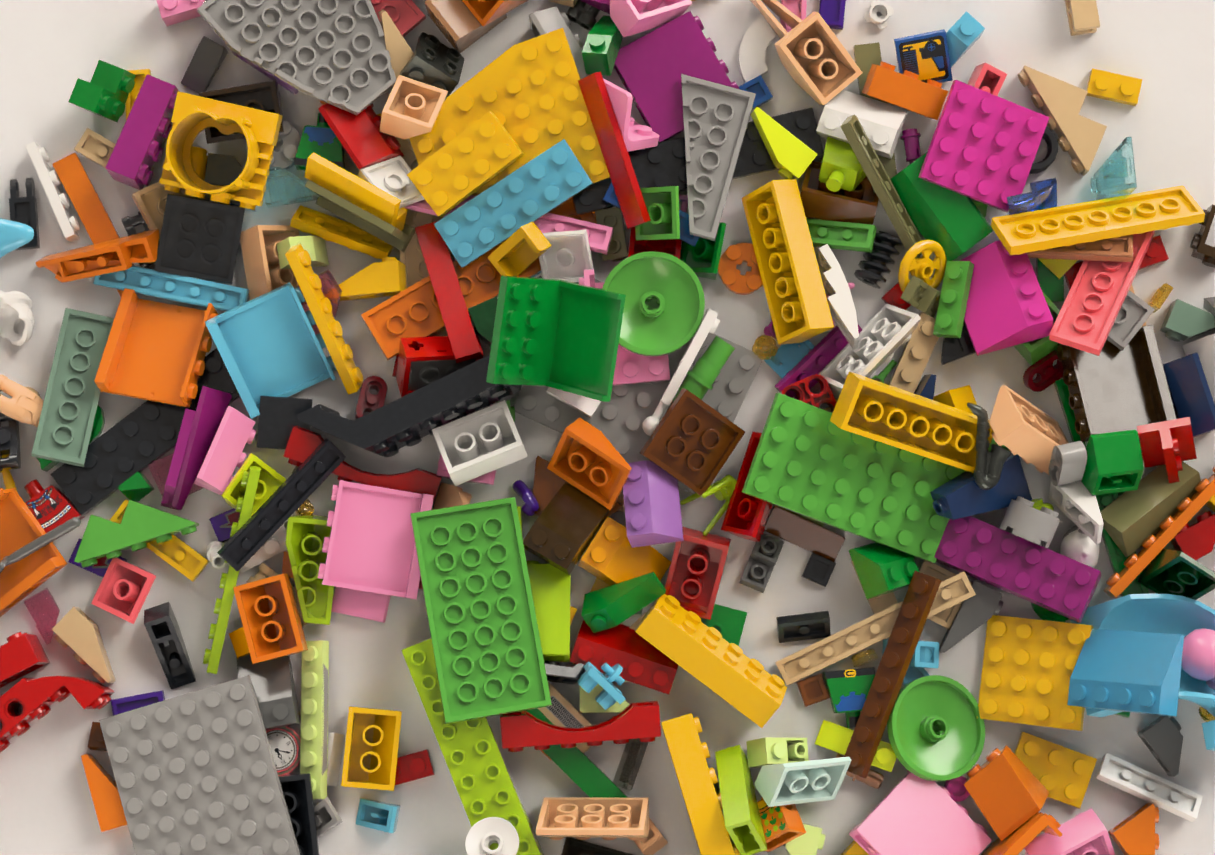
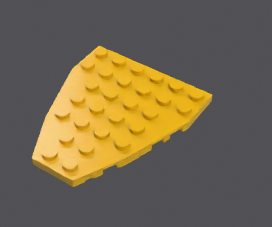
[409,28,610,194]

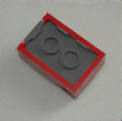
[396,335,484,397]

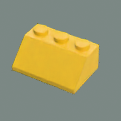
[341,706,402,791]

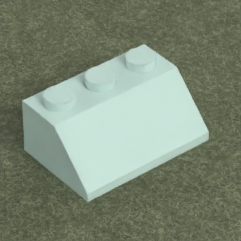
[754,757,852,807]

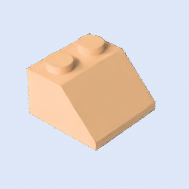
[380,75,448,139]

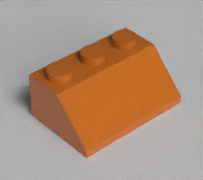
[233,573,308,664]

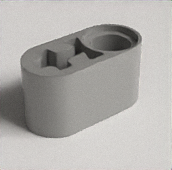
[1049,441,1087,486]

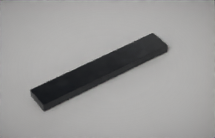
[217,438,346,572]

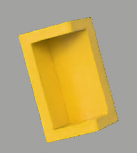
[487,221,552,277]

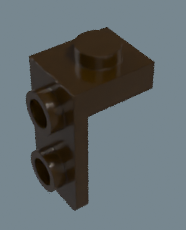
[1190,204,1215,268]

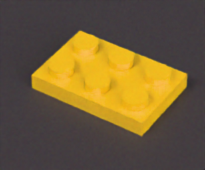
[1014,731,1097,809]

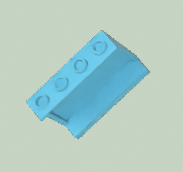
[205,282,337,419]

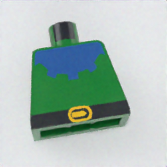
[294,113,345,171]
[823,667,875,728]

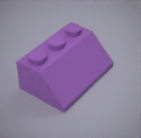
[623,460,684,548]

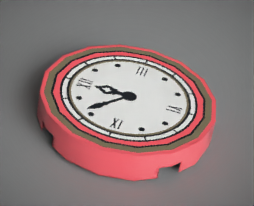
[266,726,300,776]

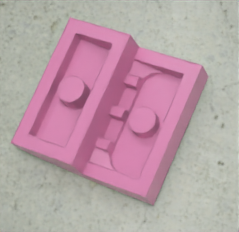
[332,587,391,623]

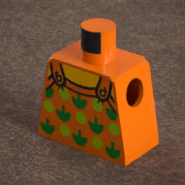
[757,796,806,852]

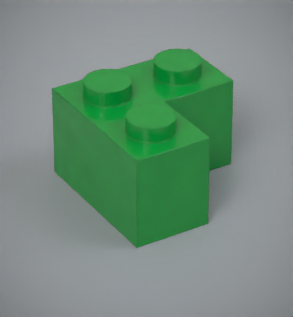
[68,60,136,123]

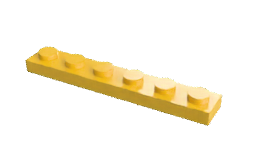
[285,244,363,395]

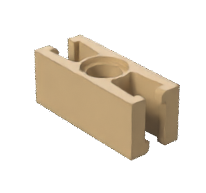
[1065,0,1100,36]

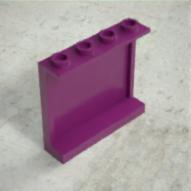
[614,11,739,143]

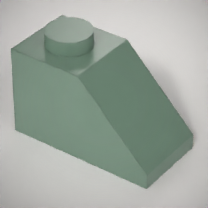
[1160,299,1215,342]

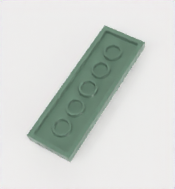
[31,308,114,467]

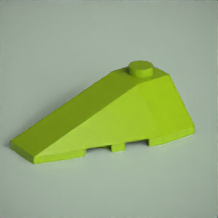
[286,515,334,625]

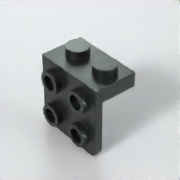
[400,32,464,100]

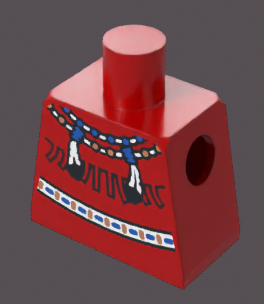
[24,479,85,533]

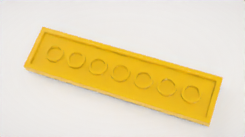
[991,186,1205,255]

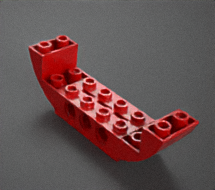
[0,676,114,752]

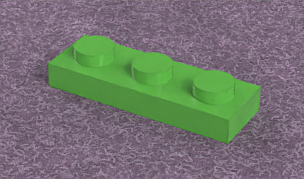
[806,218,877,253]
[933,261,974,338]

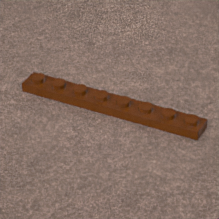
[844,571,942,778]

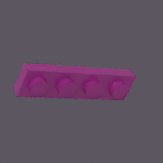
[775,324,862,399]

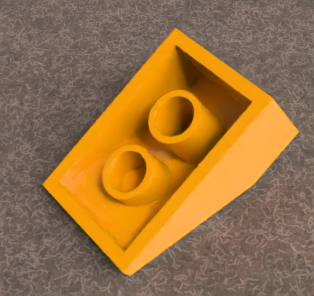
[578,516,671,586]

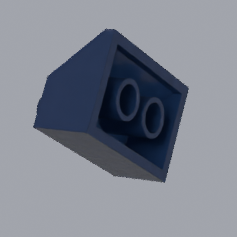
[1163,353,1215,437]

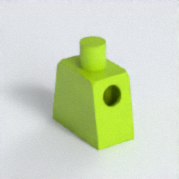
[818,137,866,192]

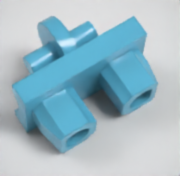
[578,661,626,710]

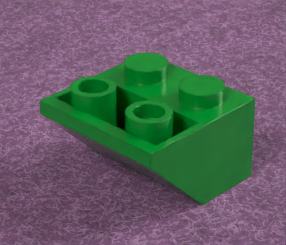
[1081,430,1144,496]

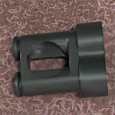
[566,0,600,30]

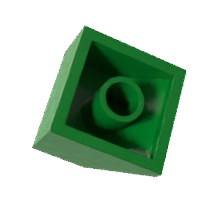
[849,542,919,599]

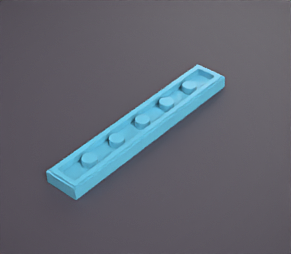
[93,265,249,312]

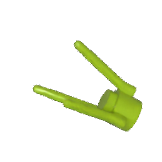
[680,475,737,536]

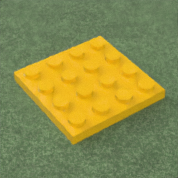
[977,615,1093,731]

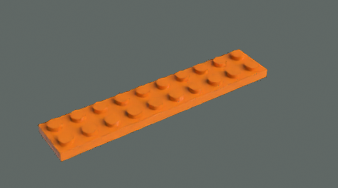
[361,197,597,360]

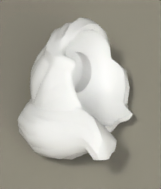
[0,290,35,346]

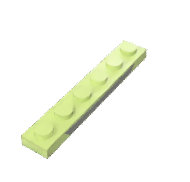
[300,640,329,799]

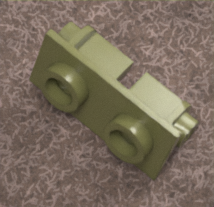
[595,207,628,262]

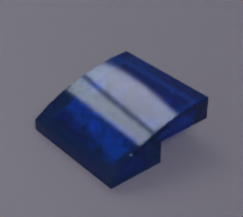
[1007,178,1057,215]

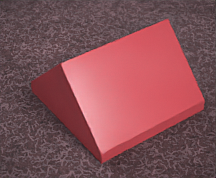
[91,557,156,624]

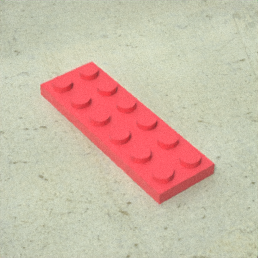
[1049,231,1155,356]

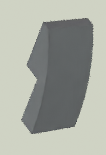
[739,533,784,593]

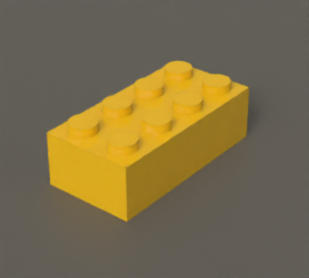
[407,111,524,217]

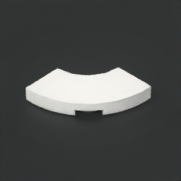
[739,15,776,83]

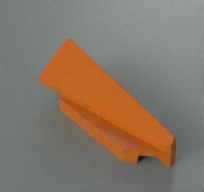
[35,229,159,283]

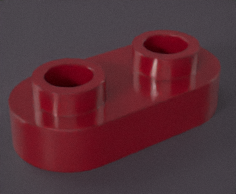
[1023,350,1064,392]
[355,376,388,419]

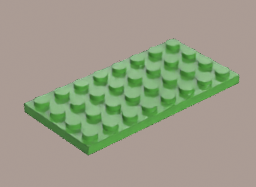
[742,393,966,563]
[410,497,552,724]

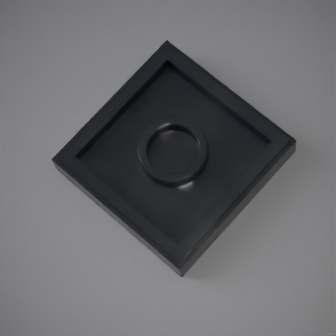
[257,396,312,449]

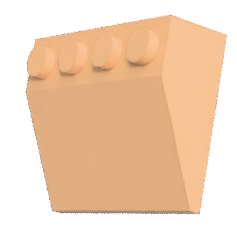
[536,797,649,840]

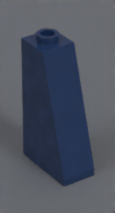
[930,454,1032,520]

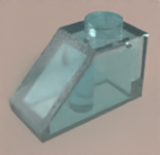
[264,167,319,208]

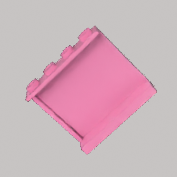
[318,480,434,600]
[849,770,992,855]

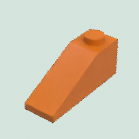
[81,754,127,832]

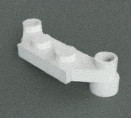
[206,512,297,573]

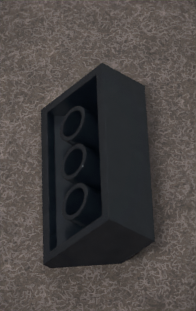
[278,773,319,855]

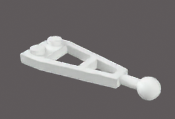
[642,308,720,436]

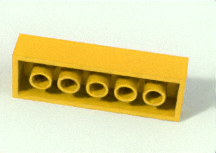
[741,179,834,345]
[830,372,994,473]
[635,594,787,728]
[660,713,740,855]

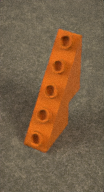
[1108,803,1159,855]

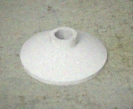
[466,817,519,855]

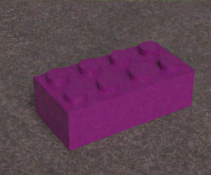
[105,74,178,190]

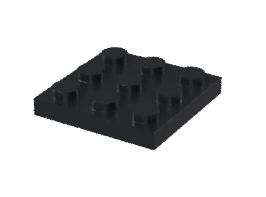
[155,193,245,284]

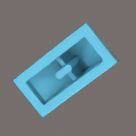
[356,798,400,833]

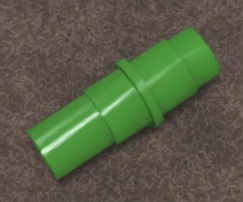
[673,336,735,401]

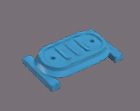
[764,340,815,378]

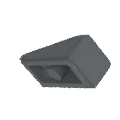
[181,36,228,93]

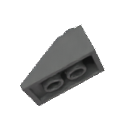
[236,654,301,730]

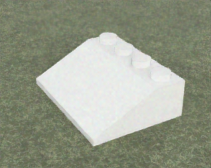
[818,304,921,399]

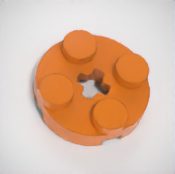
[718,243,763,295]

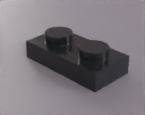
[776,611,831,643]

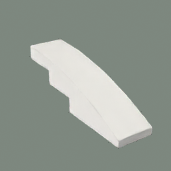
[818,244,859,350]

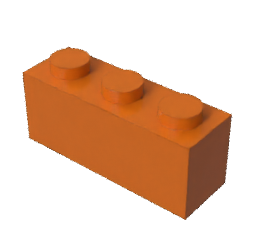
[862,61,948,120]

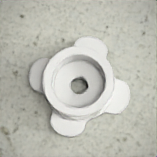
[864,0,894,29]

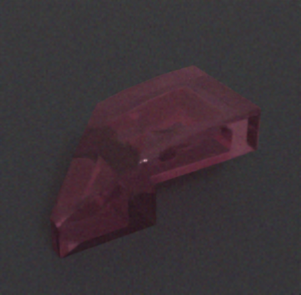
[24,588,60,645]

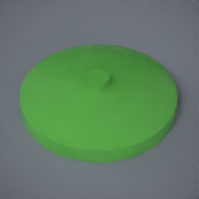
[602,251,705,356]
[887,675,985,782]

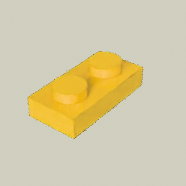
[1086,68,1142,106]

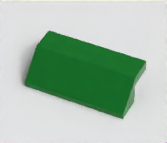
[890,151,994,261]

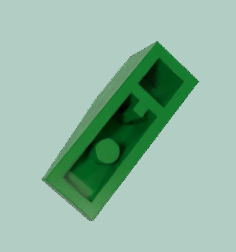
[582,15,623,76]
[581,572,666,633]

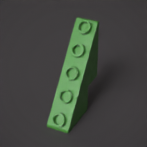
[74,500,199,568]

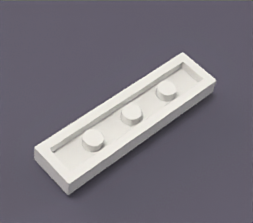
[26,142,80,243]
[1096,753,1203,822]

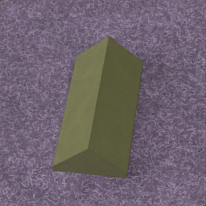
[1100,461,1201,557]

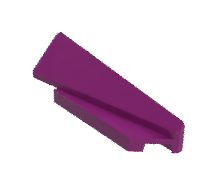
[161,386,232,510]

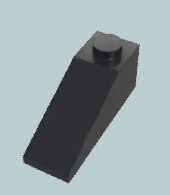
[144,602,196,690]

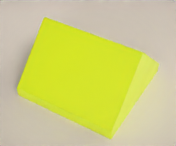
[221,453,287,517]

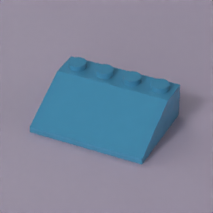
[1067,629,1184,716]

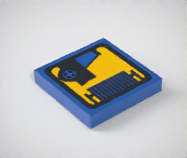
[894,29,953,83]

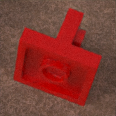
[1137,417,1197,483]

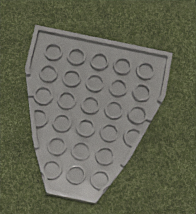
[198,0,396,115]

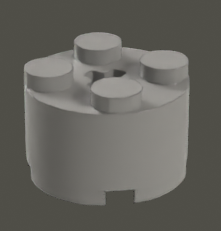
[1000,496,1061,549]

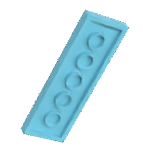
[434,139,593,268]

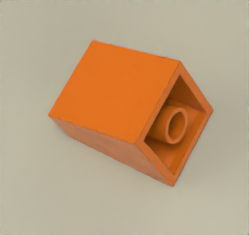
[964,745,1049,841]

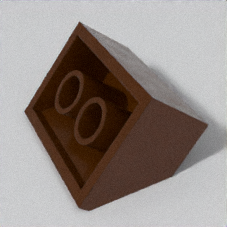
[800,161,879,225]

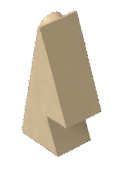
[1018,65,1107,176]

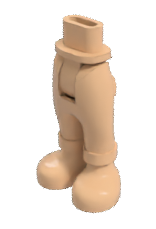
[0,374,44,428]

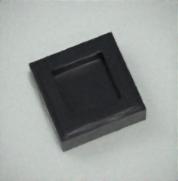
[801,553,836,587]

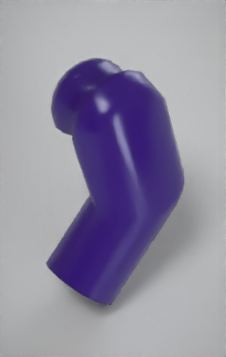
[512,480,539,517]

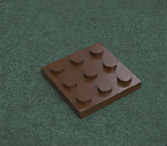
[640,388,745,496]

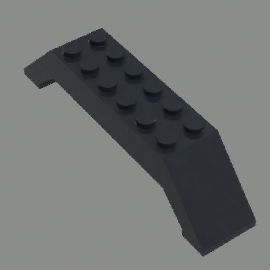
[297,355,522,457]

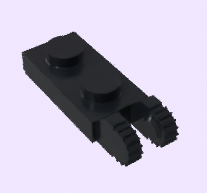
[9,178,40,251]

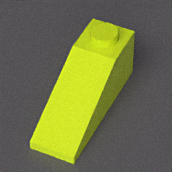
[751,107,818,181]
[815,720,897,772]

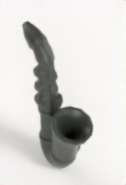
[967,403,1013,490]

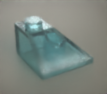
[1091,137,1137,200]

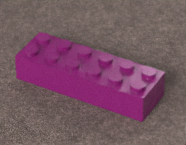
[934,516,1102,623]

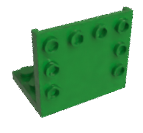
[486,276,626,402]

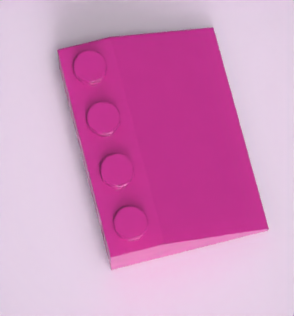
[960,240,1053,356]

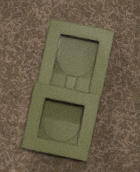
[900,275,941,318]

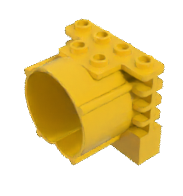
[159,91,283,210]

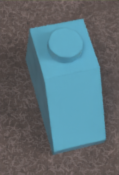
[946,11,985,68]

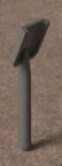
[0,517,81,573]

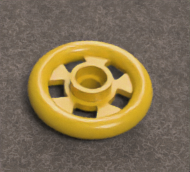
[898,240,947,292]

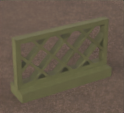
[305,180,415,252]

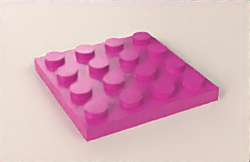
[918,80,1050,214]

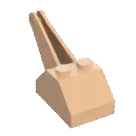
[750,0,863,105]

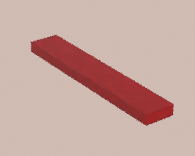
[578,71,651,229]
[415,220,482,363]

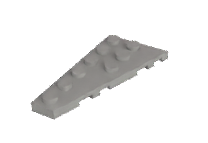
[681,74,756,241]

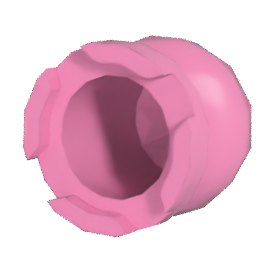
[1181,628,1215,690]

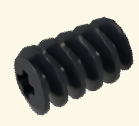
[854,231,903,289]

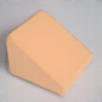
[633,818,668,855]

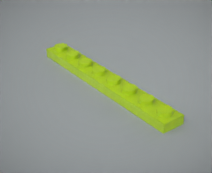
[203,465,261,674]

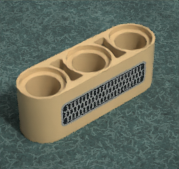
[538,682,593,753]

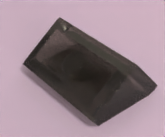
[613,738,648,791]

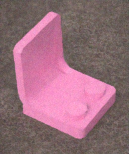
[603,79,659,152]

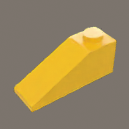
[325,257,407,302]

